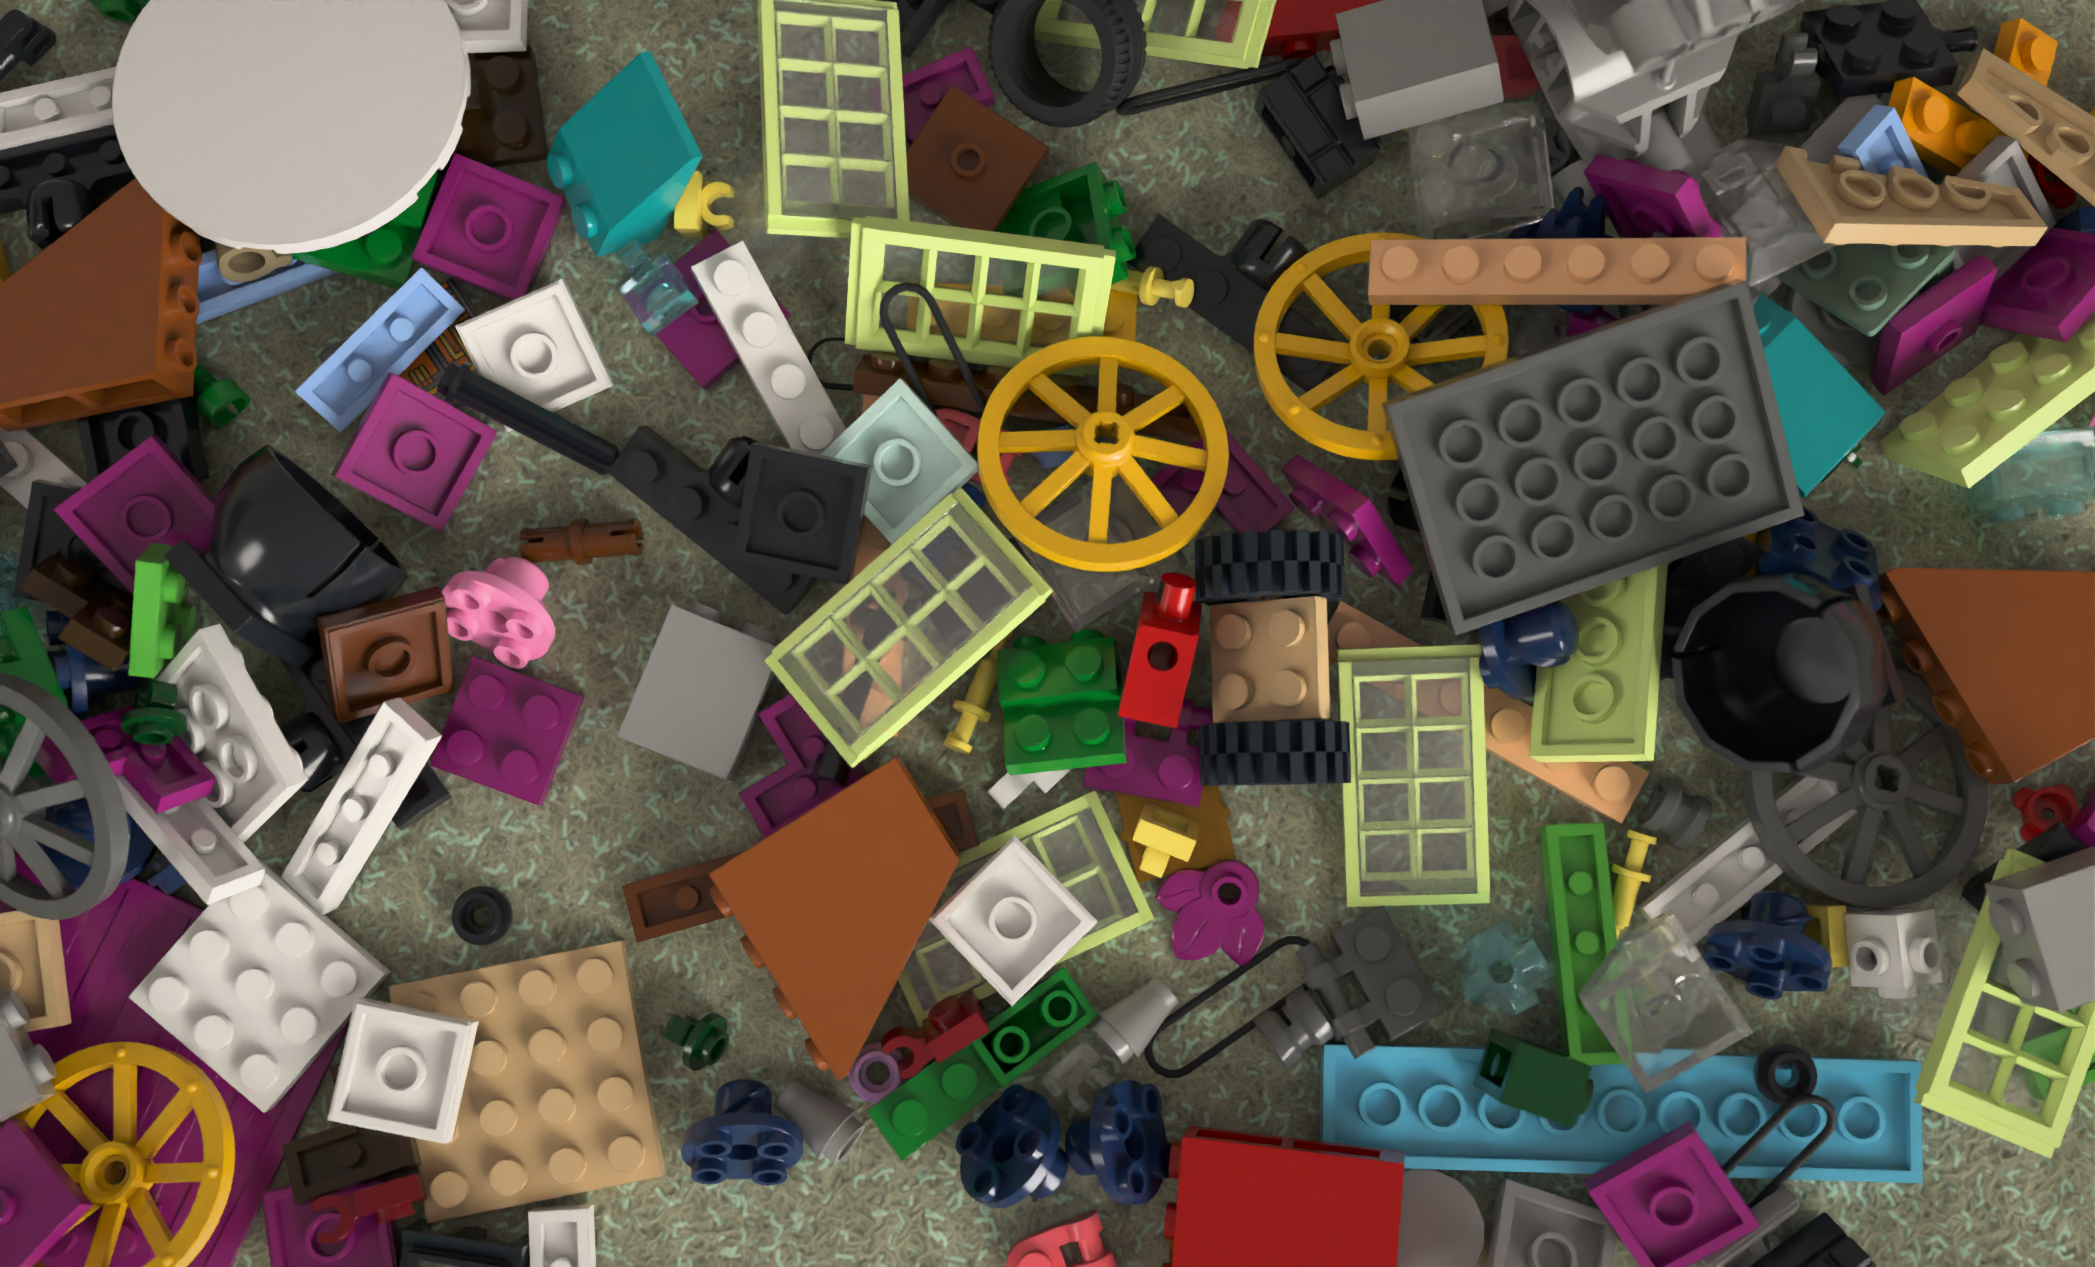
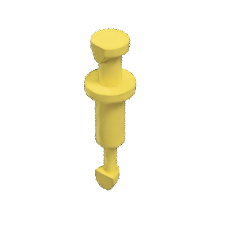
[1110,266,1194,308]
[944,630,1013,755]
[1611,829,1657,940]

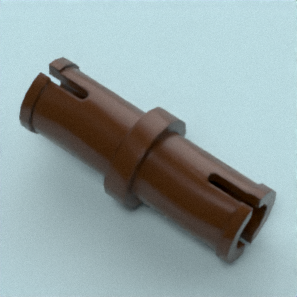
[519,518,644,565]

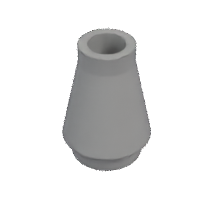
[1090,977,1179,1065]
[774,1079,865,1164]

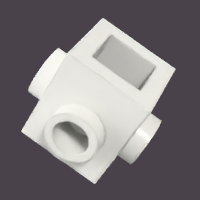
[1844,908,1943,999]

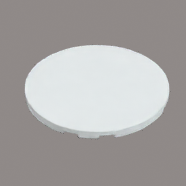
[112,0,471,254]

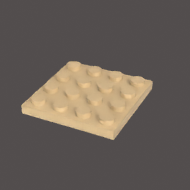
[388,939,665,1223]

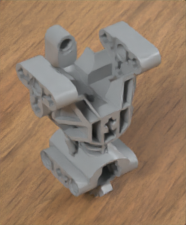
[1482,0,1802,219]

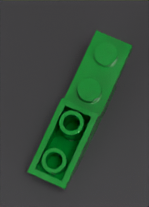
[865,967,1098,1161]

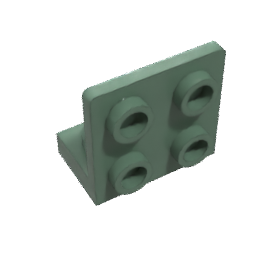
[1777,231,1955,337]

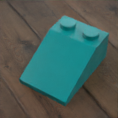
[547,51,702,258]
[1748,284,1886,498]

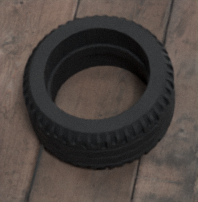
[988,0,1147,128]

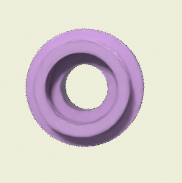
[848,1042,907,1103]

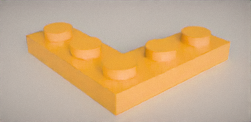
[1889,18,2058,177]

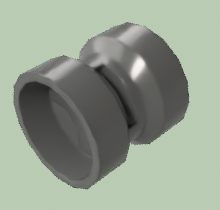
[1253,986,1335,1070]

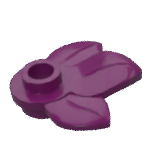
[1155,859,1265,966]

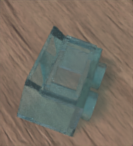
[1963,427,2095,524]

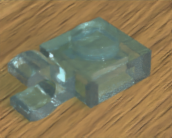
[617,238,699,336]

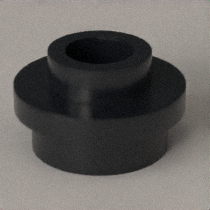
[452,886,513,945]
[1754,1044,1817,1105]

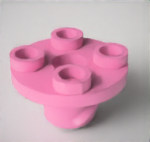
[442,557,555,669]

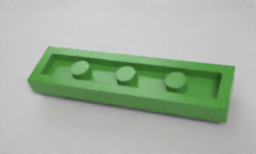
[1539,822,1631,1065]

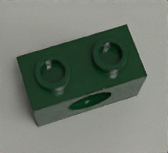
[1473,1027,1594,1128]

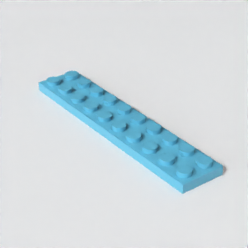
[1319,1042,1923,1183]

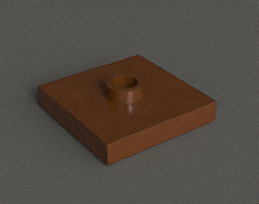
[906,85,1049,232]
[317,586,454,724]

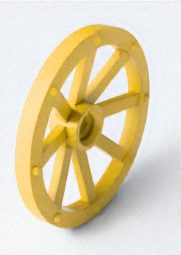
[1254,232,1509,460]
[977,336,1229,572]
[0,1042,235,1267]

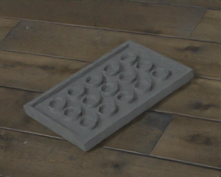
[1382,279,1804,635]

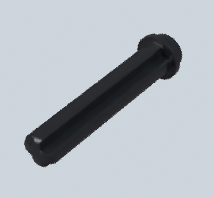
[436,360,619,475]

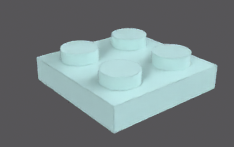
[820,379,978,544]

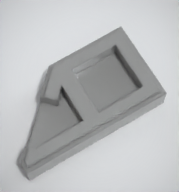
[1700,1185,1800,1267]

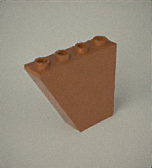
[0,178,202,432]
[1876,567,2095,785]
[709,755,961,1081]

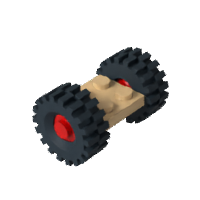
[1194,529,1351,786]

